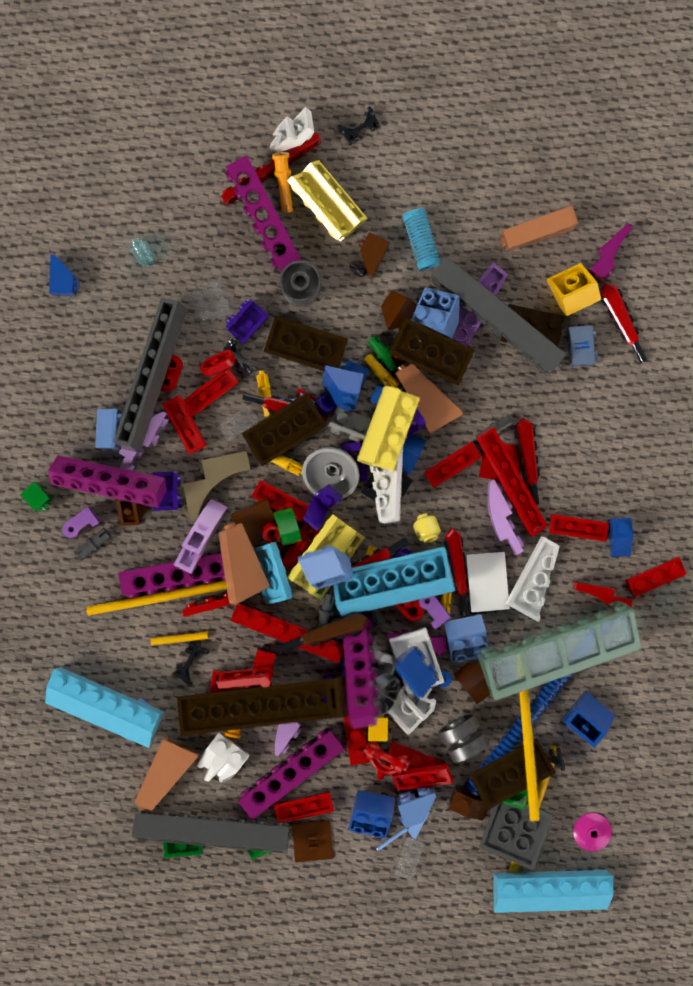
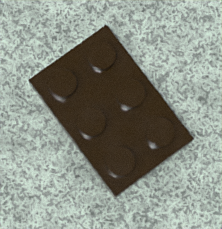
[500,304,565,347]

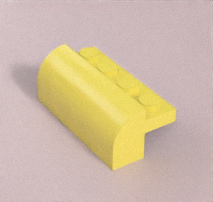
[288,160,368,242]
[357,386,420,472]
[287,514,365,600]

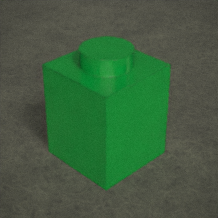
[20,482,53,512]

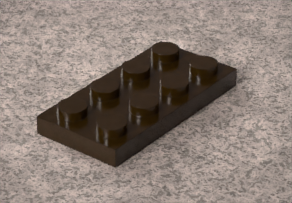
[264,315,348,372]
[389,318,475,386]
[241,393,327,466]
[469,738,556,810]

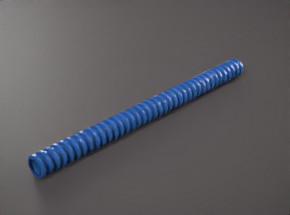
[464,609,617,796]

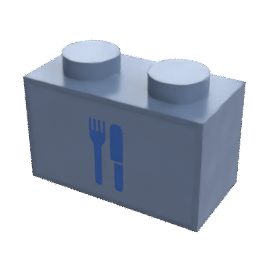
[567,325,598,367]

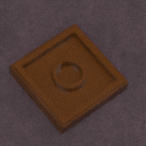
[231,498,277,546]

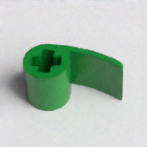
[273,508,301,546]

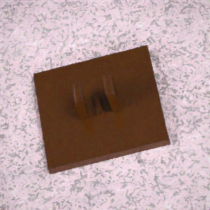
[292,820,334,862]

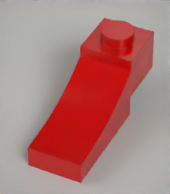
[572,582,633,618]

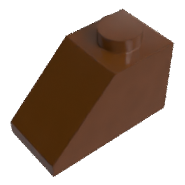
[359,232,390,280]
[447,787,487,821]

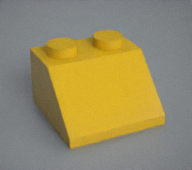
[547,263,601,316]

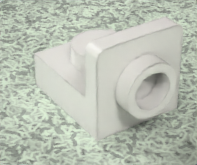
[371,648,395,675]

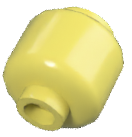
[413,513,441,543]

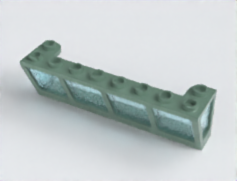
[477,601,641,701]

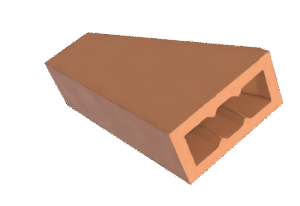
[500,205,578,252]
[395,363,463,434]
[218,522,270,604]
[134,736,200,811]

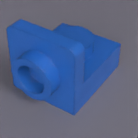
[341,359,370,387]

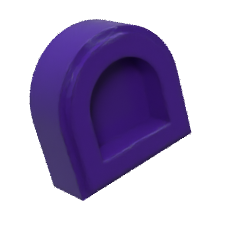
[315,392,337,415]

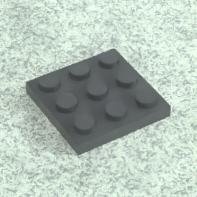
[479,803,554,870]

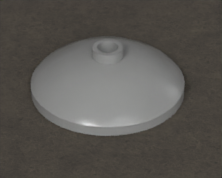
[302,447,360,499]

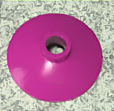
[573,813,612,851]

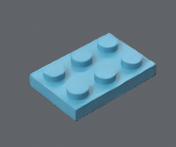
[254,542,293,605]

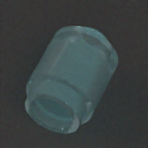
[129,237,156,268]

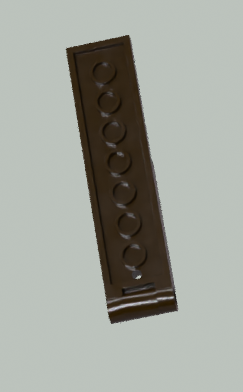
[177,677,349,736]

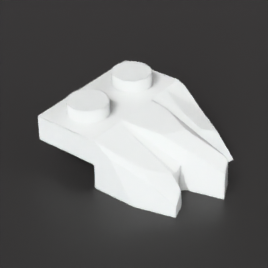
[270,107,314,152]
[387,685,436,735]
[197,731,250,783]

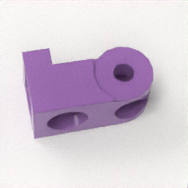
[63,507,102,538]
[419,596,451,629]

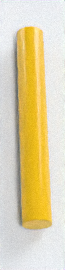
[150,631,209,646]

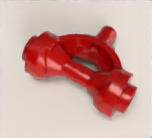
[364,741,410,780]

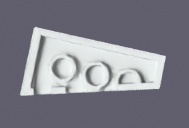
[370,447,403,523]
[505,536,560,622]

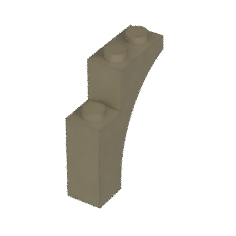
[181,451,252,522]

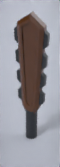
[282,612,368,651]

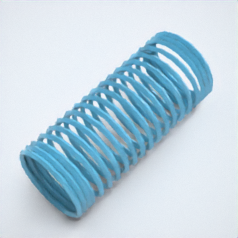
[402,208,441,271]

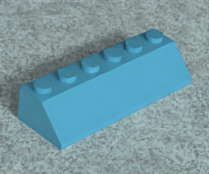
[333,547,455,617]
[45,667,164,748]
[493,870,613,913]

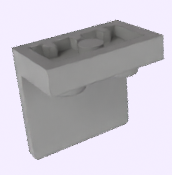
[328,407,371,443]

